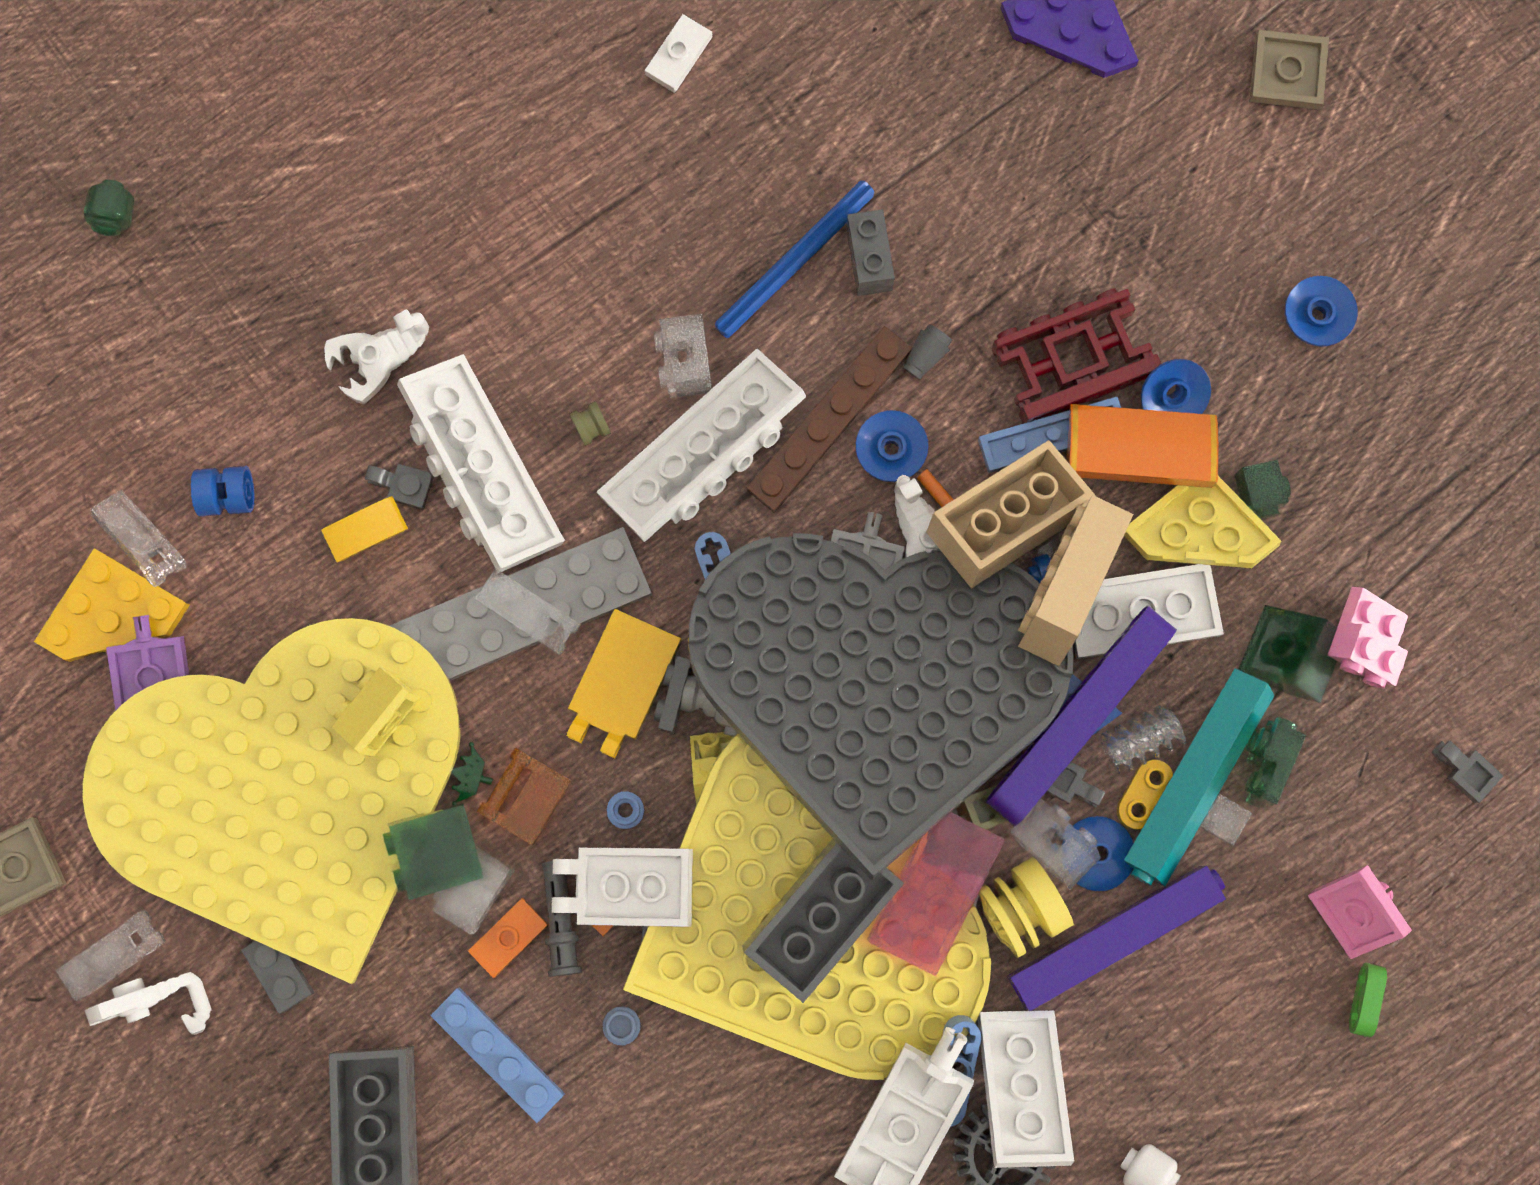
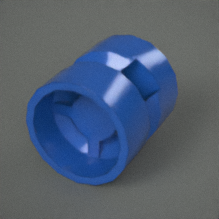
[191,466,255,517]

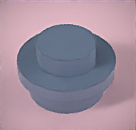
[603,1006,641,1045]

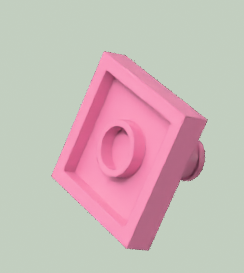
[1308,865,1412,959]

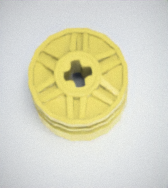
[977,857,1074,958]

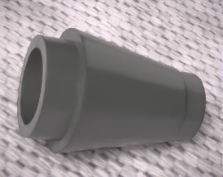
[903,324,952,380]

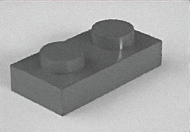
[654,656,692,735]
[241,941,315,1014]

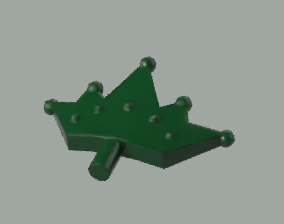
[451,742,493,806]

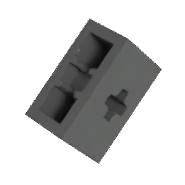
[846,209,895,296]

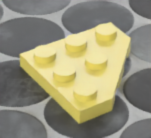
[1124,476,1281,568]

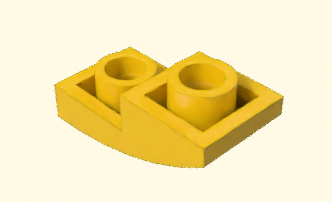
[321,496,408,563]

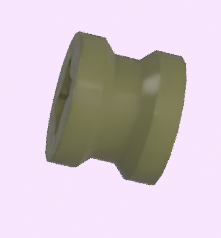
[569,401,611,446]

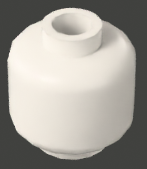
[1120,1144,1181,1185]

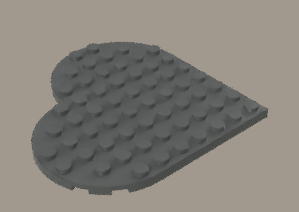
[688,533,1073,880]

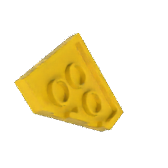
[34,548,190,662]

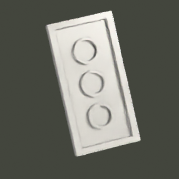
[1074,564,1224,659]
[978,1010,1074,1168]

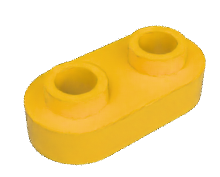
[1117,760,1173,830]

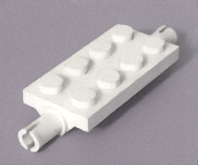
[834,1027,974,1185]

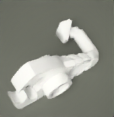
[324,310,429,404]
[894,475,941,557]
[85,972,212,1035]

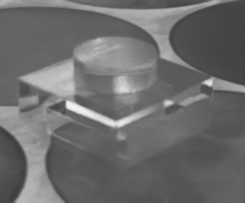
[1200,794,1252,846]

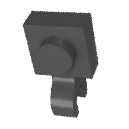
[365,464,434,510]
[1432,740,1503,803]
[1046,762,1105,807]

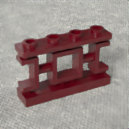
[991,288,1162,424]

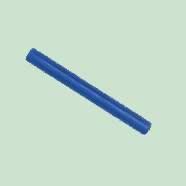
[715,180,874,338]

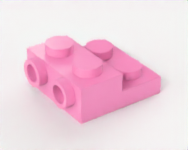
[1328,587,1408,689]

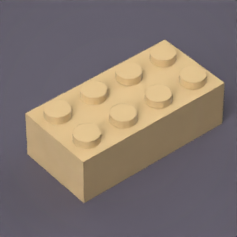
[926,440,1095,589]
[1018,495,1134,666]

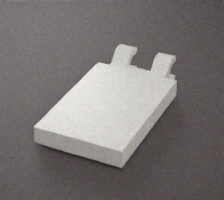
[552,848,693,927]

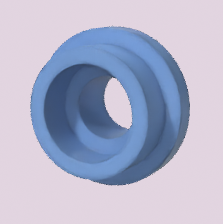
[607,792,644,829]

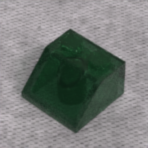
[1238,605,1337,703]

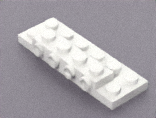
[597,349,806,542]
[397,354,565,573]

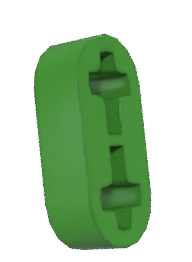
[1349,963,1387,1038]

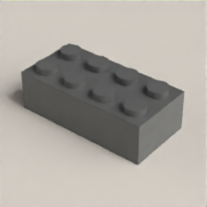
[742,839,904,1003]
[329,1046,418,1185]

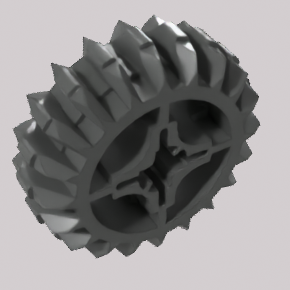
[952,1103,1056,1185]

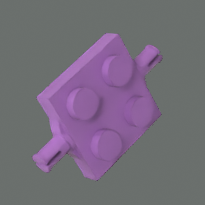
[106,615,189,710]

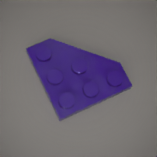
[1000,0,1139,78]

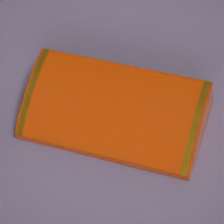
[1067,404,1218,488]

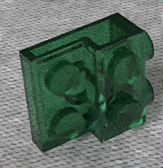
[1245,717,1306,808]
[382,803,484,900]

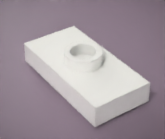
[645,14,713,93]

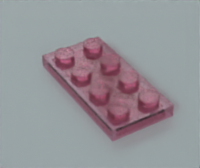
[867,812,1005,976]

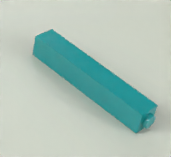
[1124,668,1275,887]

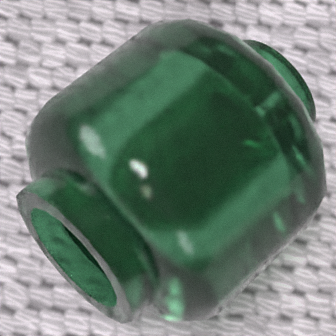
[84,180,134,236]

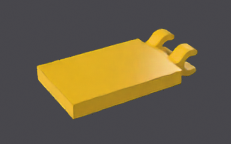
[566,609,682,759]

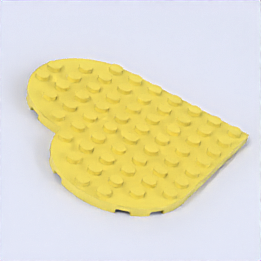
[83,618,461,984]
[623,733,991,1080]

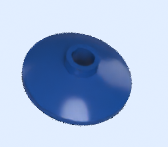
[1285,276,1358,347]
[1141,359,1211,414]
[856,410,928,482]
[1061,816,1134,891]

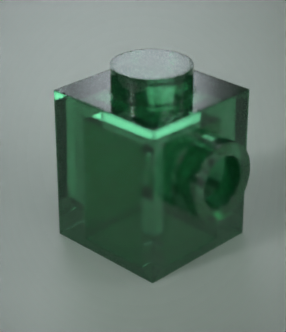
[1234,460,1291,519]

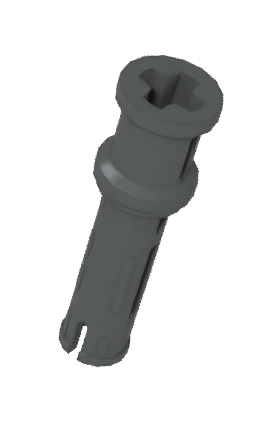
[542,861,582,977]

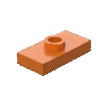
[468,898,549,978]

